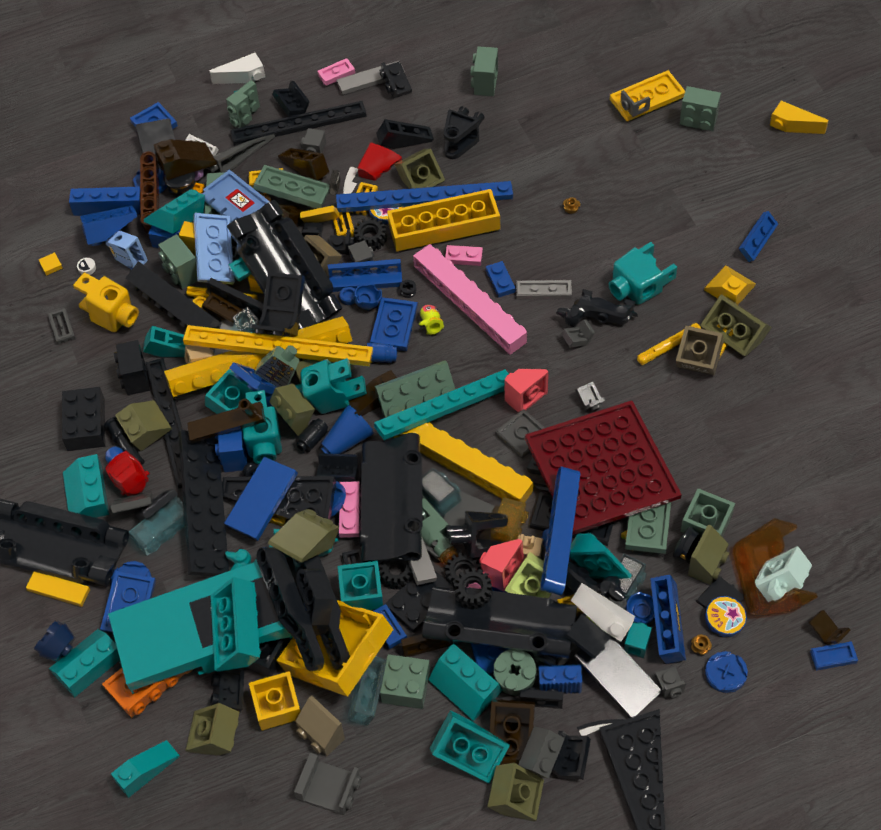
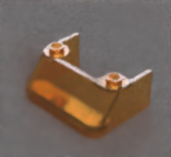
[733,518,818,616]

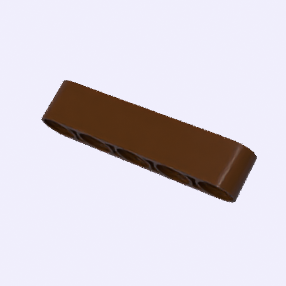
[140,151,159,233]

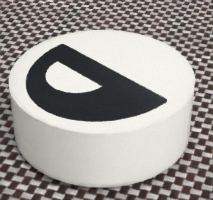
[77,258,96,275]

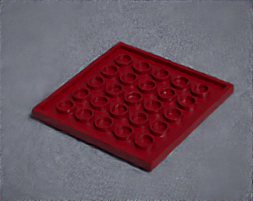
[525,400,682,535]

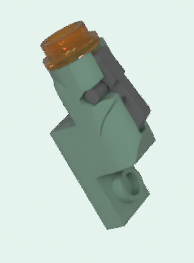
[422,498,458,565]

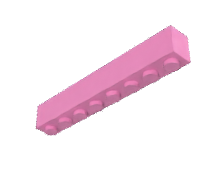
[413,244,527,355]

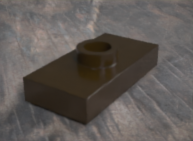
[202,292,243,326]

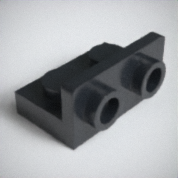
[379,61,412,99]
[210,669,244,713]

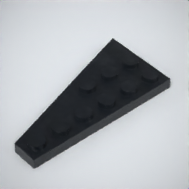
[222,476,336,521]
[599,709,665,830]

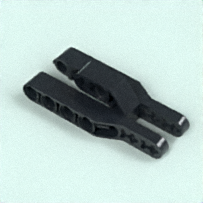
[256,547,350,671]

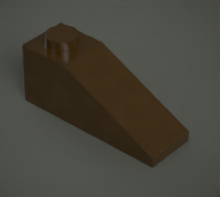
[278,148,330,181]
[344,370,397,416]

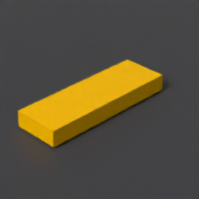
[26,572,90,607]

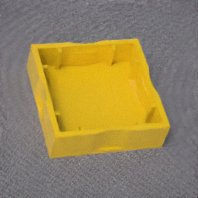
[276,600,394,697]

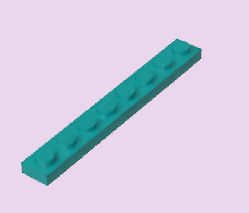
[374,369,509,440]

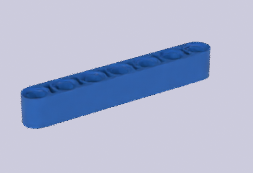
[540,466,580,595]

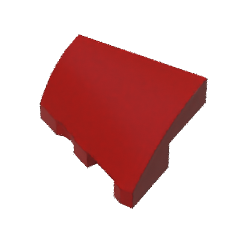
[358,142,402,181]

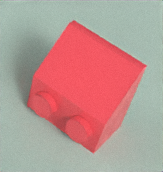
[505,369,548,413]
[480,539,524,592]

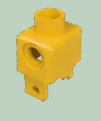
[73,272,139,332]

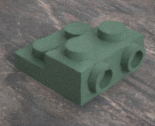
[226,80,260,128]

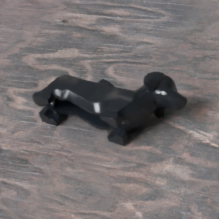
[556,289,638,327]
[566,561,626,600]

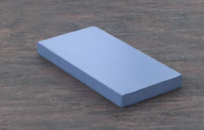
[193,213,235,285]

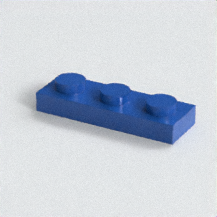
[739,211,778,262]

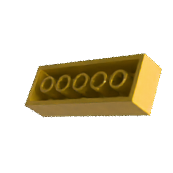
[387,189,500,252]

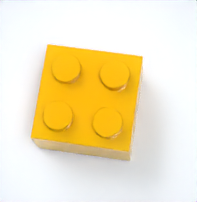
[249,671,301,731]

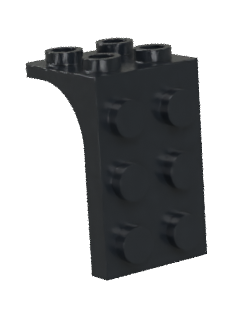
[250,272,305,337]

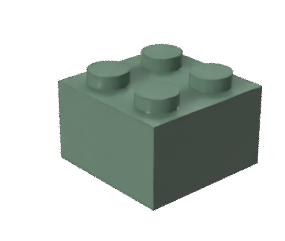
[471,46,498,96]
[679,86,721,131]
[158,234,197,290]
[681,489,735,539]
[380,654,430,709]

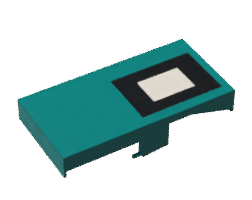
[108,561,293,694]

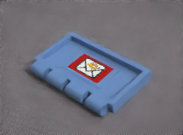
[202,170,270,222]

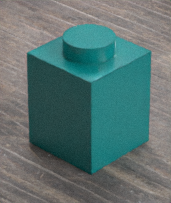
[624,622,652,658]

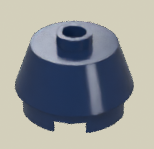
[34,620,75,662]

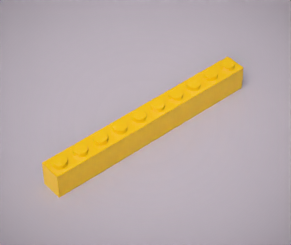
[164,316,352,397]

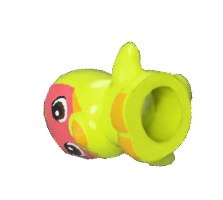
[419,305,444,335]

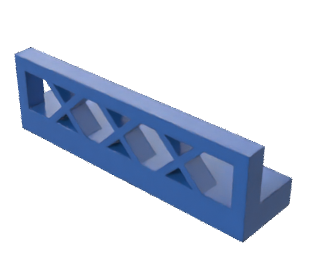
[328,259,402,292]

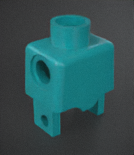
[609,242,677,305]
[295,358,367,414]
[242,390,282,464]

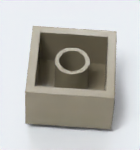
[676,325,724,375]

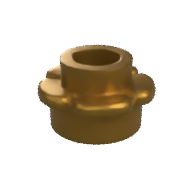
[563,197,580,214]
[691,634,712,655]

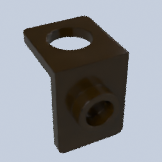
[809,610,851,644]

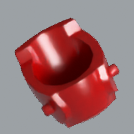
[105,451,150,496]

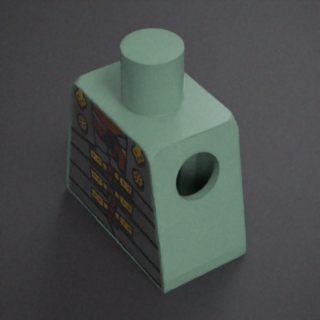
[254,345,300,387]

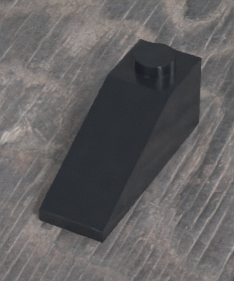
[376,119,434,148]

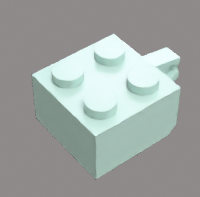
[755,546,812,602]

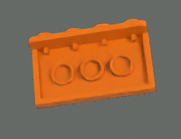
[102,668,193,718]

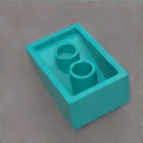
[569,533,632,579]
[430,710,510,783]

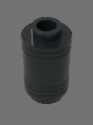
[295,418,328,452]

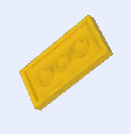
[610,70,685,121]

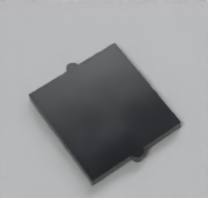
[697,576,746,608]
[565,614,611,660]

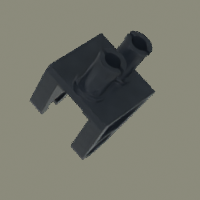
[444,106,485,159]
[445,511,508,558]

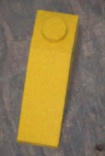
[770,101,829,134]

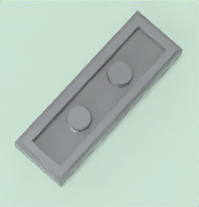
[516,280,572,299]

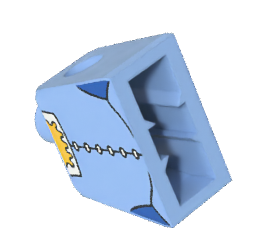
[106,231,148,270]

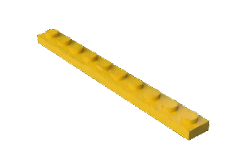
[183,325,373,367]

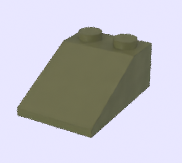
[268,509,339,562]

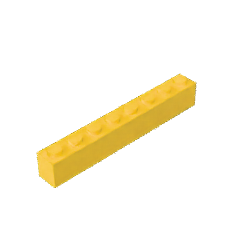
[393,410,533,509]

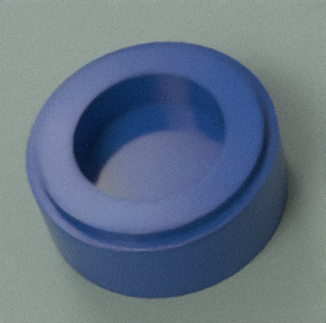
[339,287,355,305]

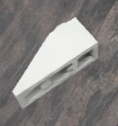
[209,53,265,84]
[571,583,635,641]

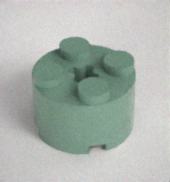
[494,649,536,696]

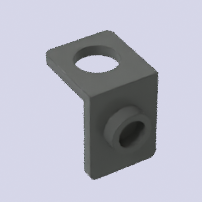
[620,90,650,117]

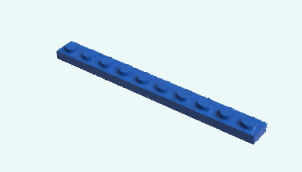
[336,181,513,213]

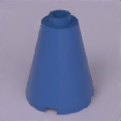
[321,405,374,454]

